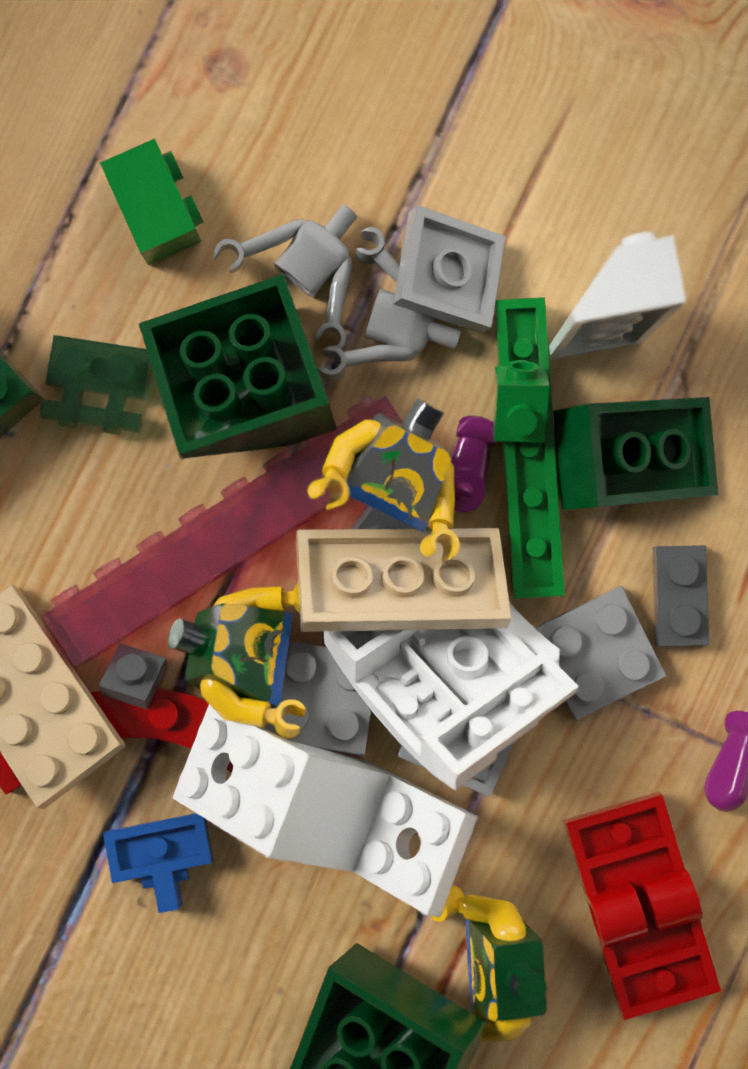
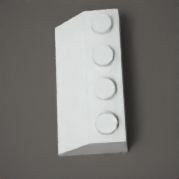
[548,232,686,360]

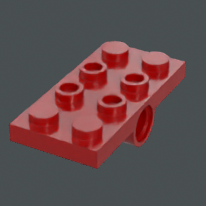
[563,792,721,1020]

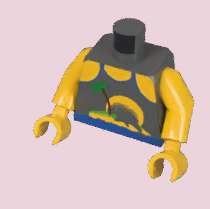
[308,398,460,562]

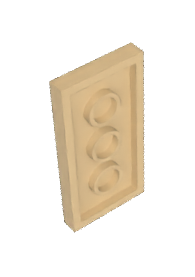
[296,528,512,632]
[0,585,126,809]

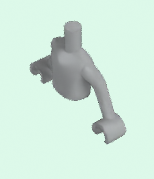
[214,205,357,349]
[317,227,461,382]

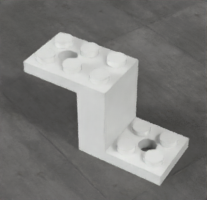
[173,704,478,917]

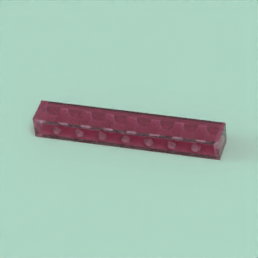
[42,395,403,667]

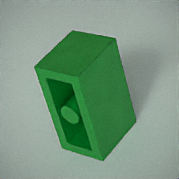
[100,138,204,265]

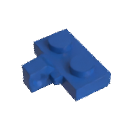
[103,813,214,913]

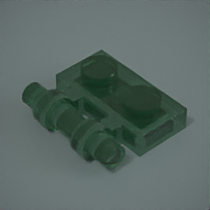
[40,335,152,435]

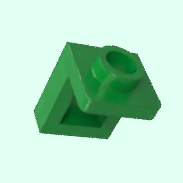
[493,360,550,442]

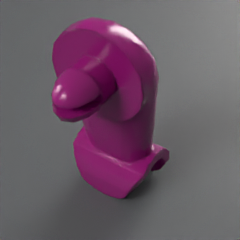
[451,415,496,513]
[704,711,748,812]

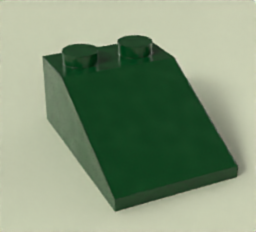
[553,397,719,510]

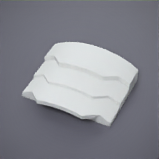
[324,602,579,790]

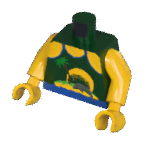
[168,583,306,738]
[430,885,547,1042]

